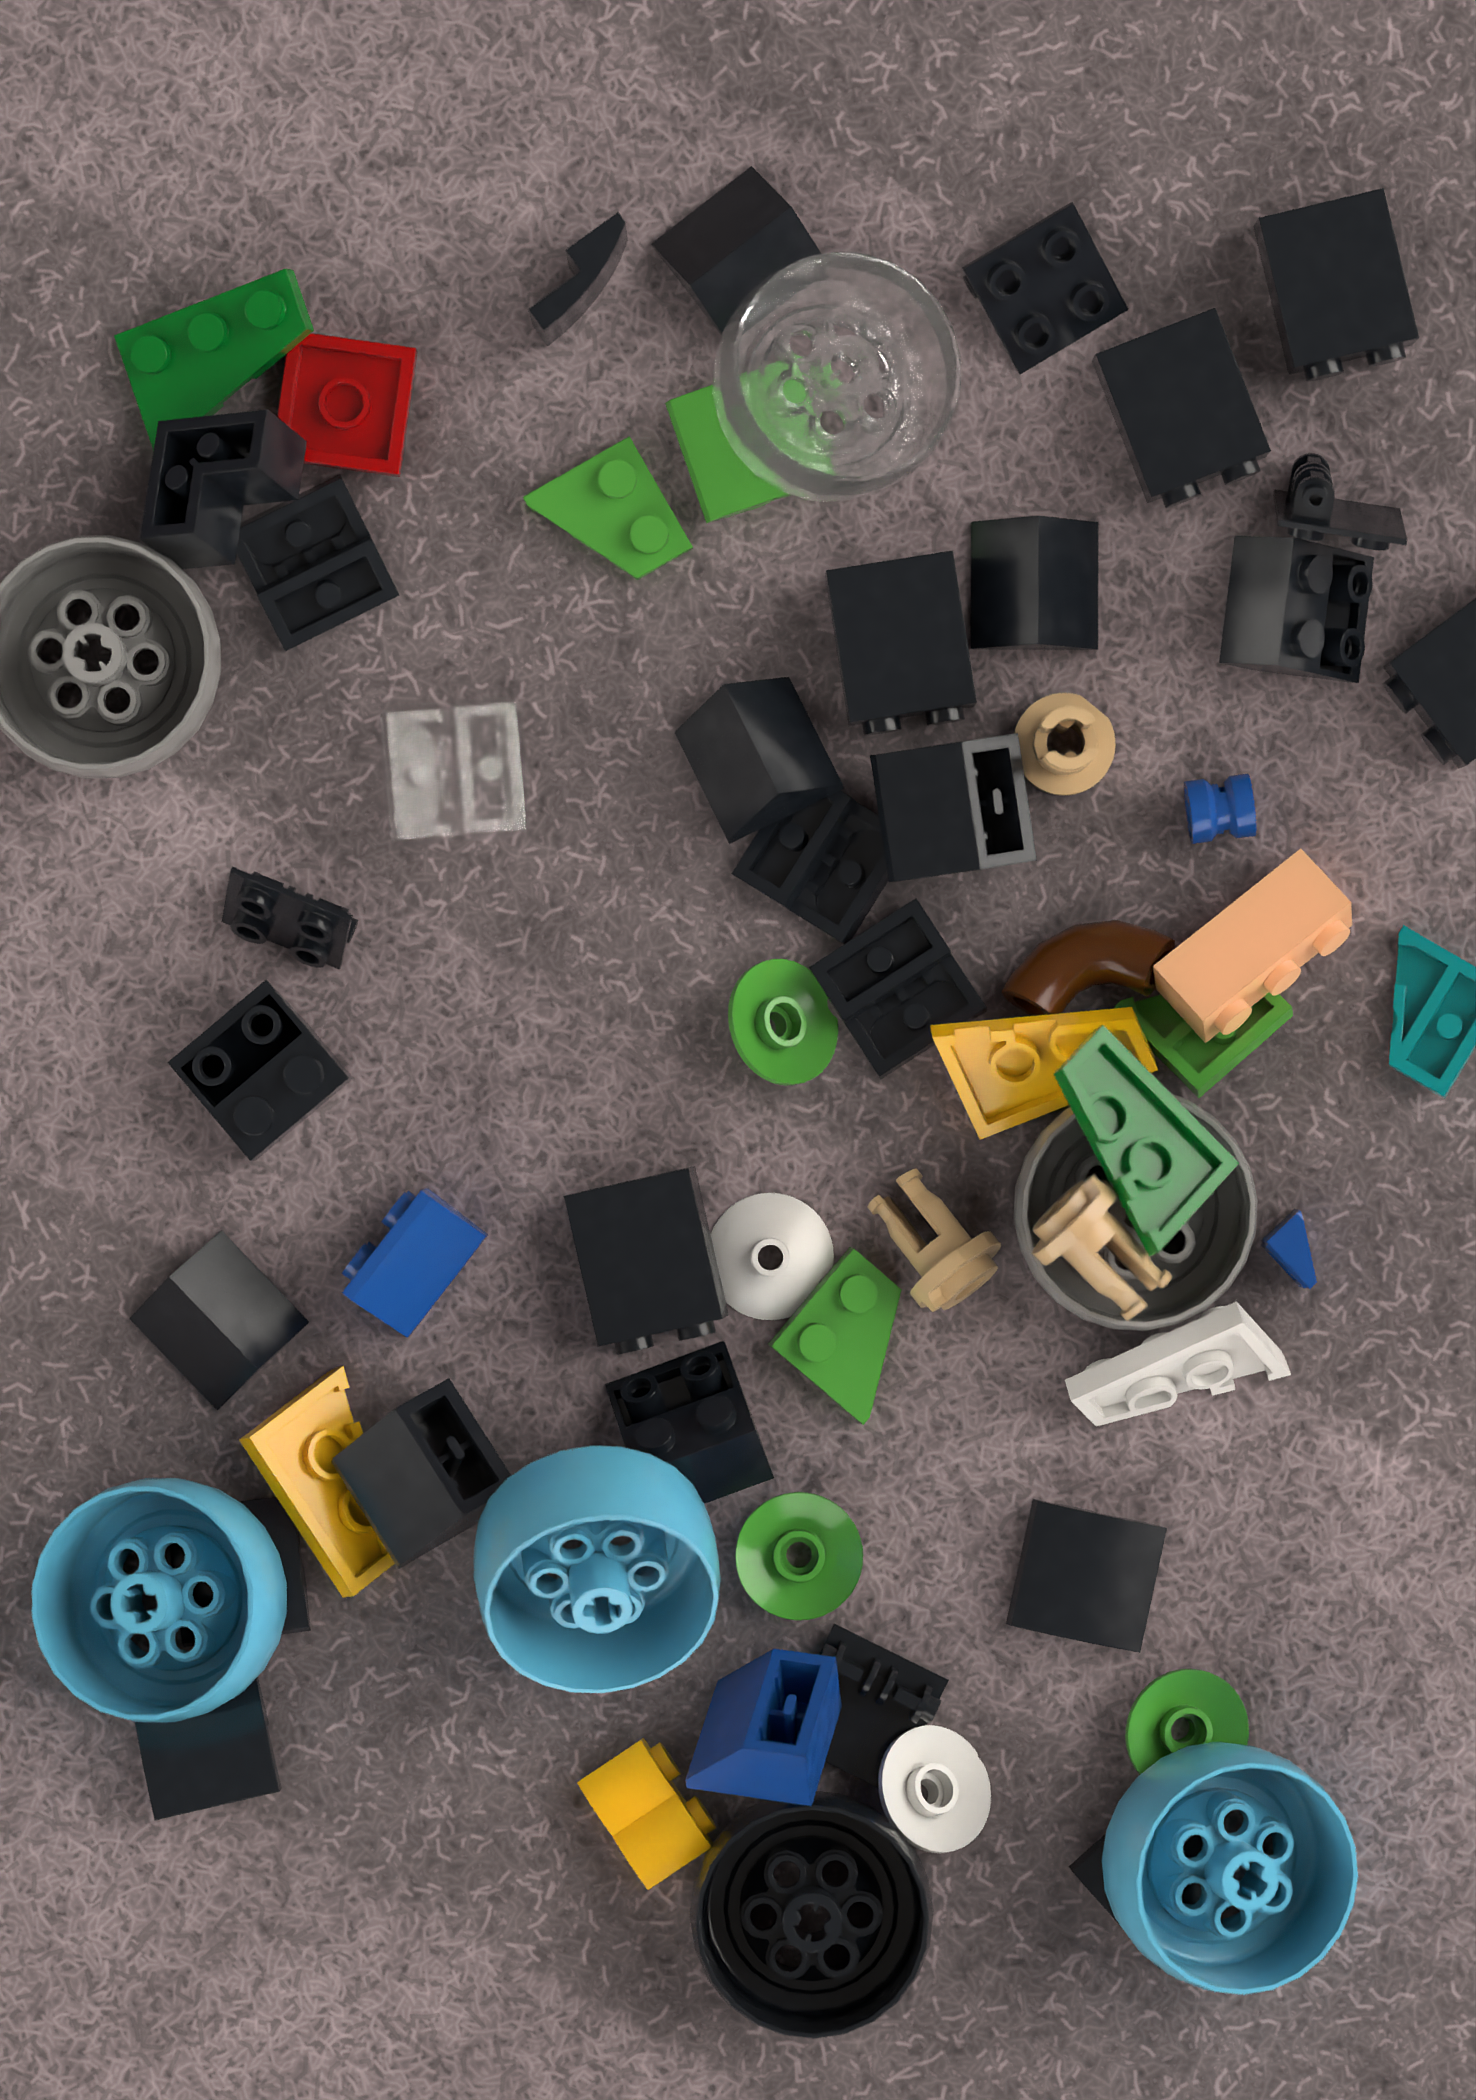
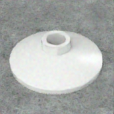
[710,1193,834,1320]
[878,1725,991,1853]

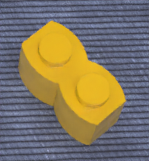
[577,1738,717,1890]

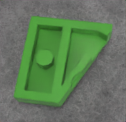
[523,436,693,580]
[1114,992,1293,1098]
[768,1247,902,1425]

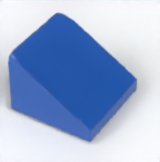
[1261,1209,1317,1289]

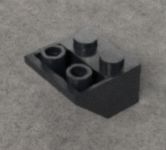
[1219,536,1374,683]
[870,733,1037,882]
[167,980,353,1161]
[605,1341,774,1504]
[331,1378,512,1569]

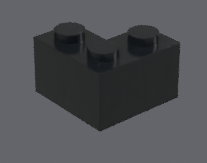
[140,409,307,569]

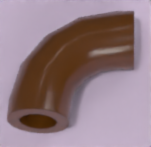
[1002,920,1175,1016]

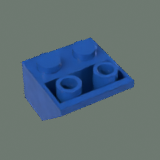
[342,1188,488,1338]
[685,1649,842,1806]

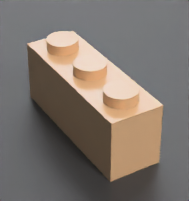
[1153,848,1352,1043]

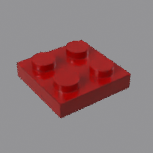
[278,333,418,477]

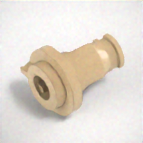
[1014,693,1116,796]
[867,1168,1001,1312]
[1032,1175,1172,1321]

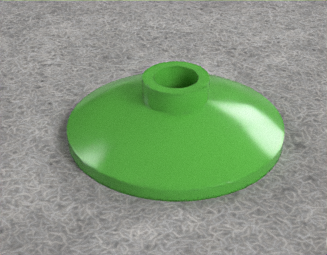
[728,959,838,1086]
[735,1492,863,1620]
[1125,1668,1249,1775]

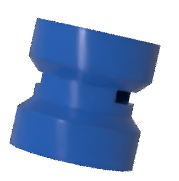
[1184,774,1257,844]

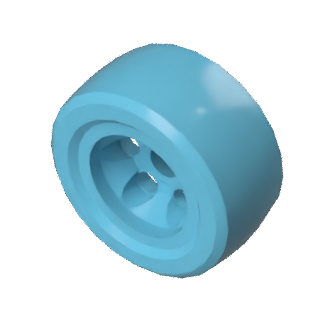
[473,1446,720,1693]
[32,1478,287,1723]
[1102,1742,1358,1995]

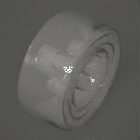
[712,251,961,502]

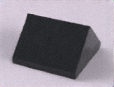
[651,166,830,345]
[971,515,1099,650]
[675,677,844,844]
[129,1230,309,1410]

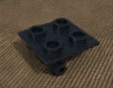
[962,202,1129,374]
[1273,453,1407,551]
[222,867,359,970]
[819,1623,949,1788]

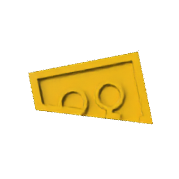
[930,1007,1158,1140]
[239,1366,395,1598]

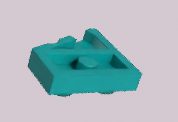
[1389,925,1476,1099]

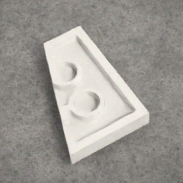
[1065,1301,1291,1427]

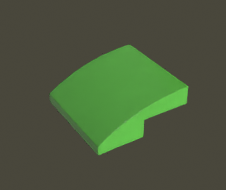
[665,359,836,524]

